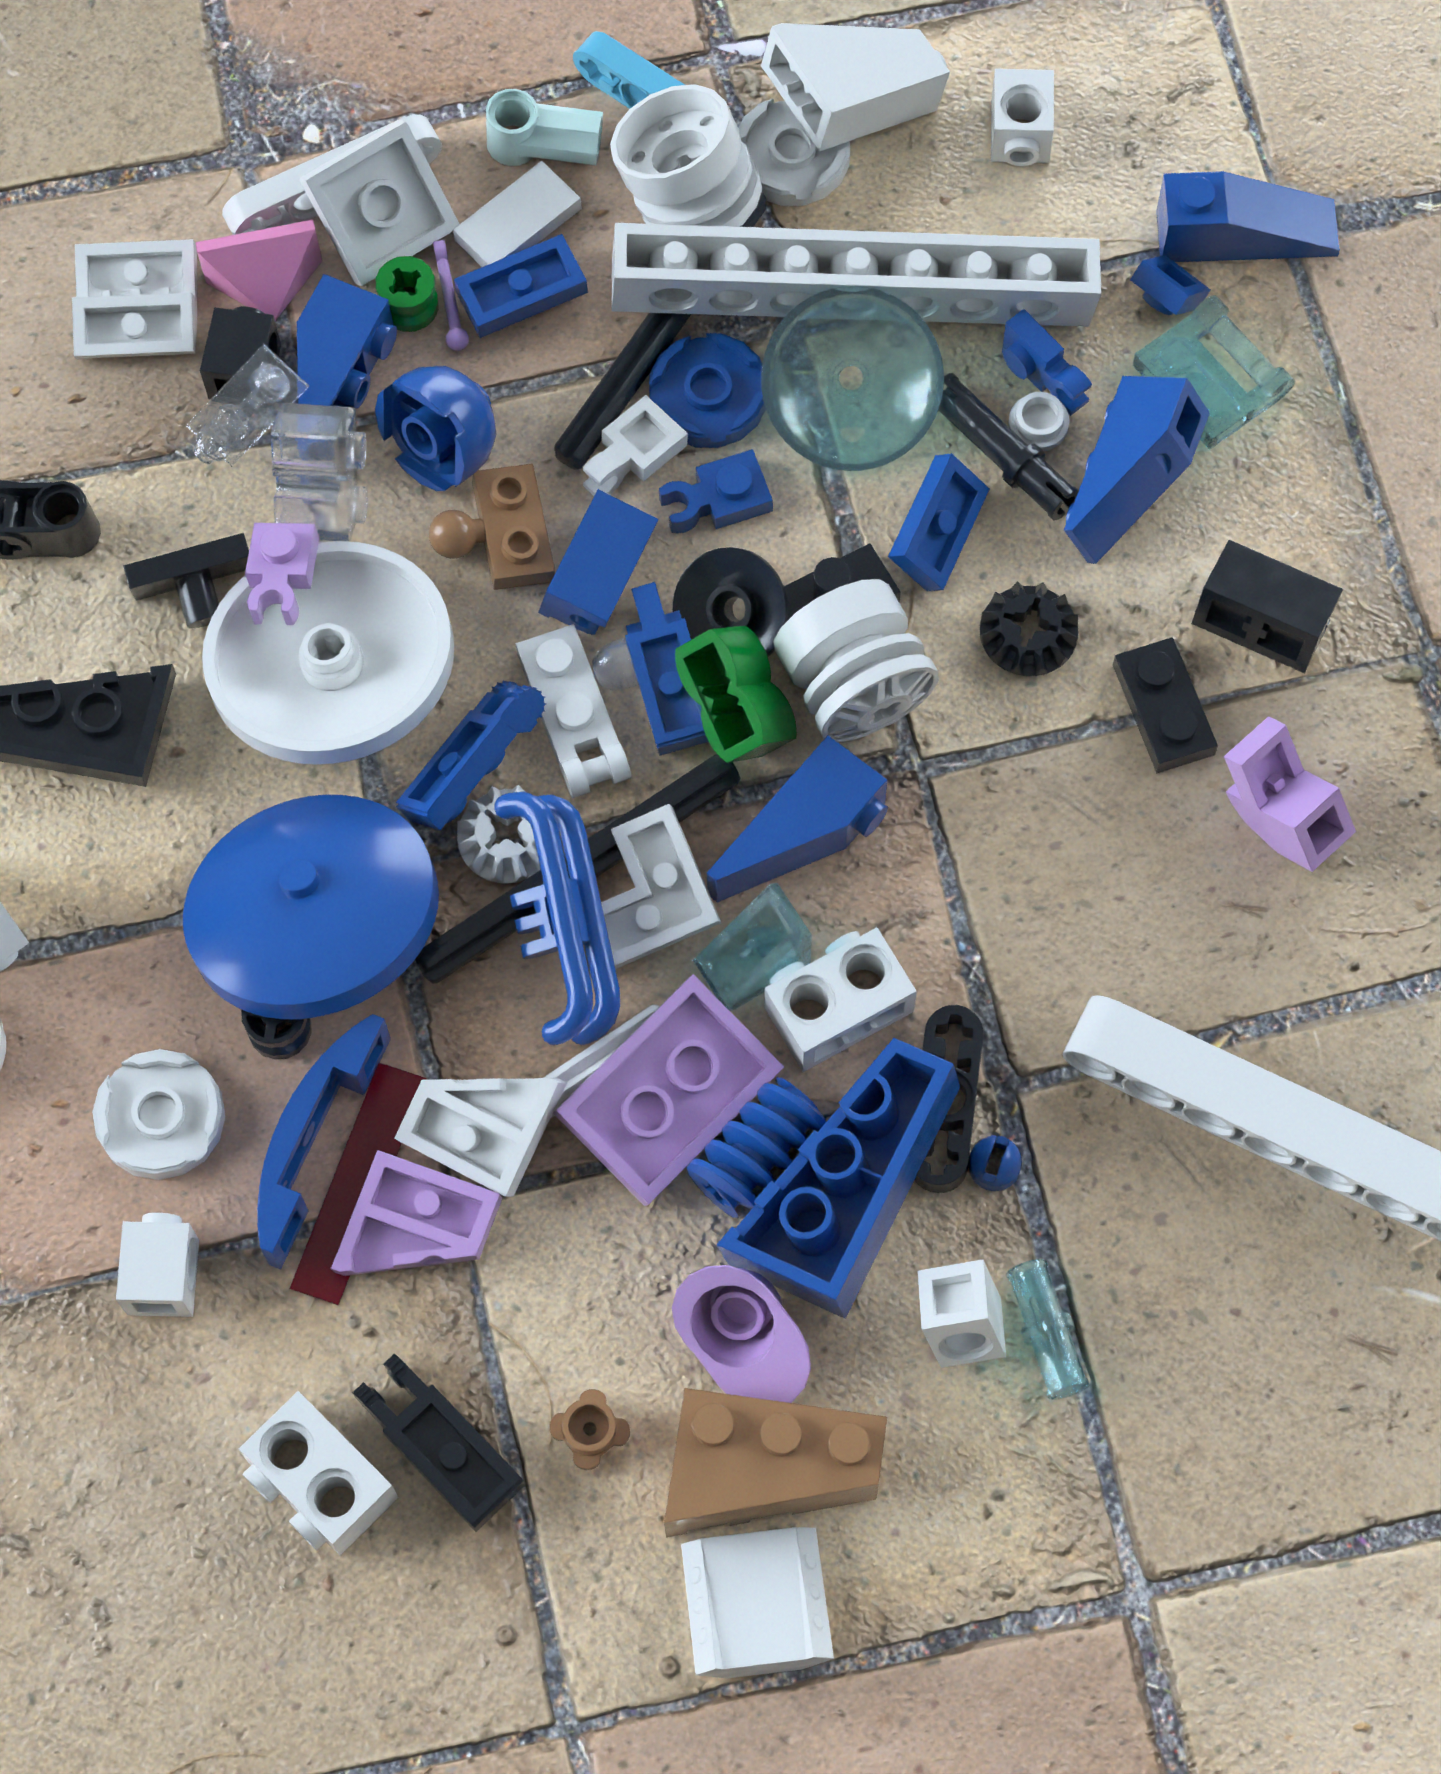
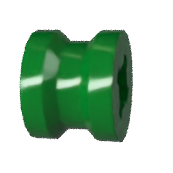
[375,256,439,332]

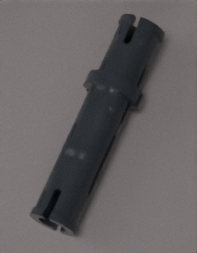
[927,373,1079,521]

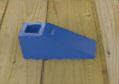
[297,274,397,475]
[1064,376,1210,564]

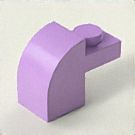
[1224,716,1356,872]

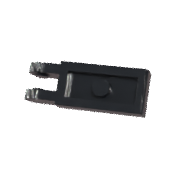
[352,1353,525,1532]

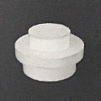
[1008,392,1069,451]

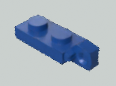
[625,582,709,756]

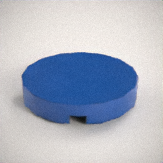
[649,333,768,448]

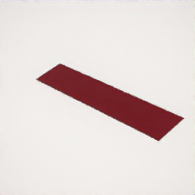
[289,1063,427,1305]

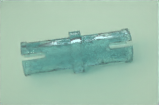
[1006,1259,1090,1400]

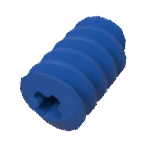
[687,1077,827,1219]

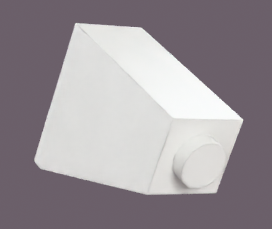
[761,23,950,152]

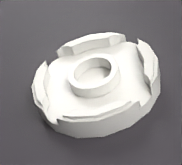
[738,98,850,206]
[92,1049,226,1180]

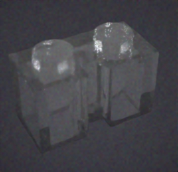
[271,403,368,543]

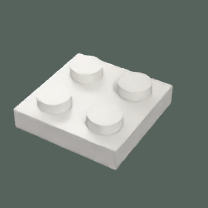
[299,120,460,286]

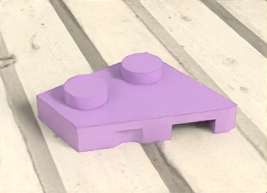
[331,1150,503,1276]

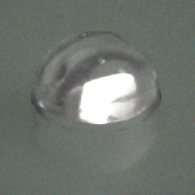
[592,637,639,691]

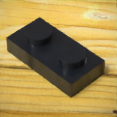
[1113,637,1218,773]

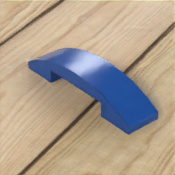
[257,1014,391,1270]

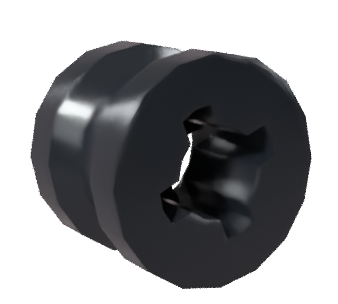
[241,1009,312,1060]

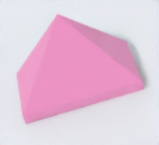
[195,220,322,321]

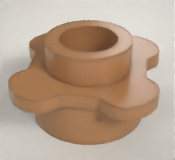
[550,1389,630,1470]

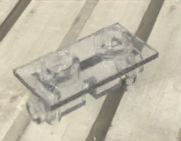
[186,344,309,467]

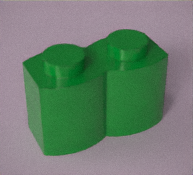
[675,626,797,763]

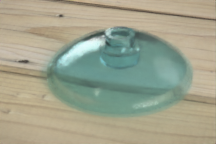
[761,286,944,471]

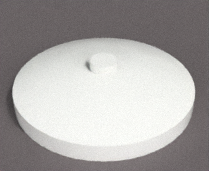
[202,541,454,765]

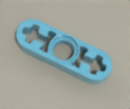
[573,31,685,109]

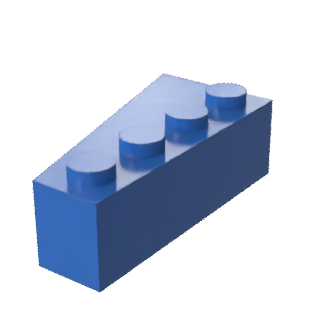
[717,1038,960,1319]

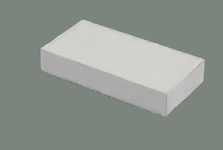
[453,161,582,267]

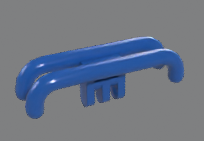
[494,791,620,1045]

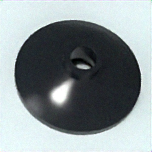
[672,547,788,657]

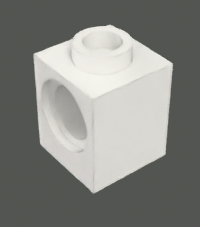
[991,69,1054,166]
[116,1213,199,1317]
[918,1260,1006,1368]

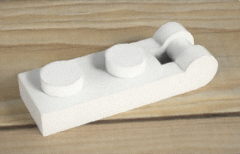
[515,624,632,798]

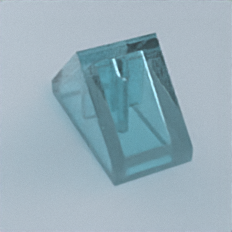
[693,883,812,1011]

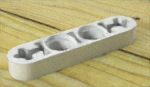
[222,115,442,235]

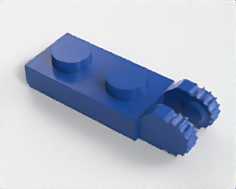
[396,680,546,830]

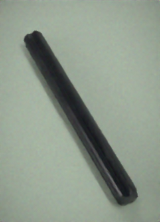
[554,192,766,470]
[415,754,741,984]

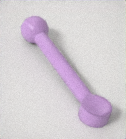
[433,240,469,351]

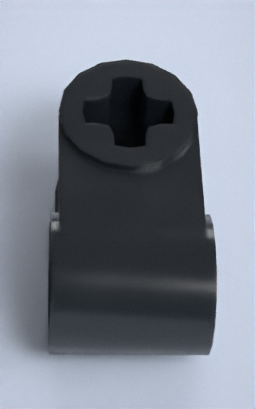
[0,480,101,560]

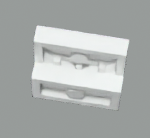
[72,239,198,359]

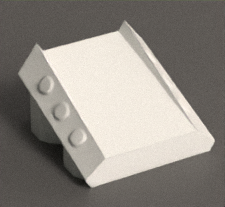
[681,1527,834,1678]

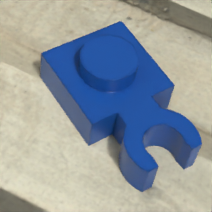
[1002,309,1092,416]
[659,449,773,533]

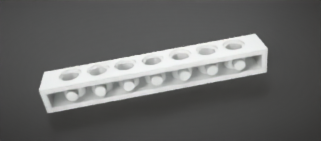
[612,223,1101,327]

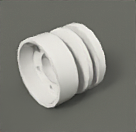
[610,85,762,227]
[773,579,939,742]

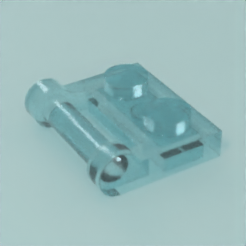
[1133,295,1295,450]

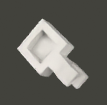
[583,395,688,496]

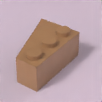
[664,1388,887,1538]

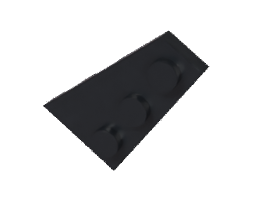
[0,664,176,787]

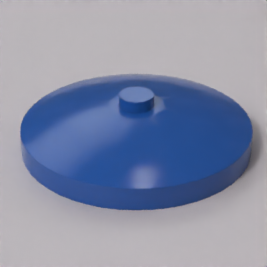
[183,794,439,1019]

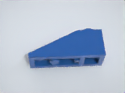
[1156,171,1340,262]
[706,735,888,903]

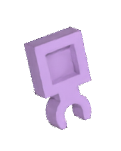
[245,523,319,625]

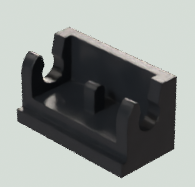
[1191,540,1343,674]

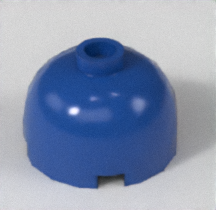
[375,366,497,491]

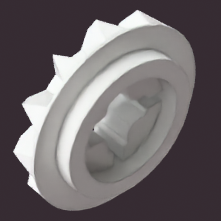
[457,785,541,883]

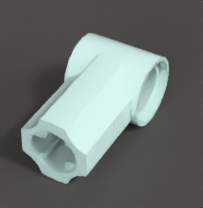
[486,89,603,166]

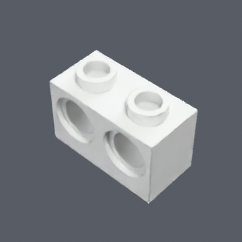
[765,927,917,1072]
[239,1391,399,1555]

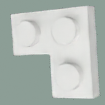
[601,804,721,969]

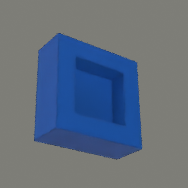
[1130,255,1211,315]

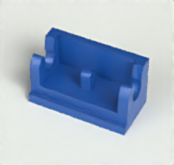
[538,489,659,635]

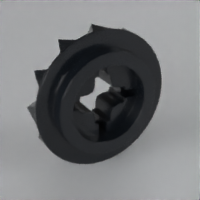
[980,581,1079,676]

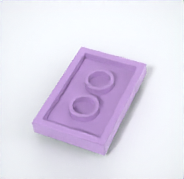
[553,974,784,1206]

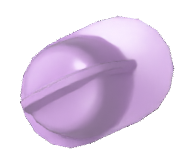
[672,1265,811,1403]

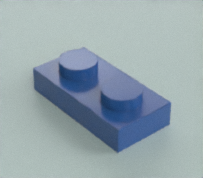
[454,234,588,338]
[888,453,990,591]

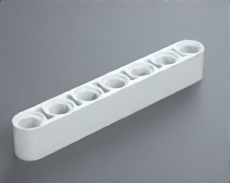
[1063,996,1441,1241]

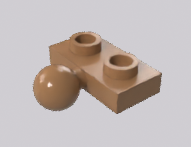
[429,464,555,590]

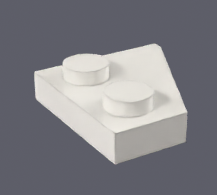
[394,1078,567,1197]

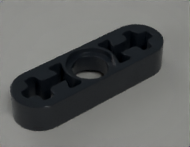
[915,1005,983,1193]

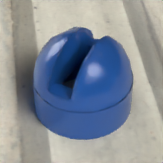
[968,1135,1022,1191]

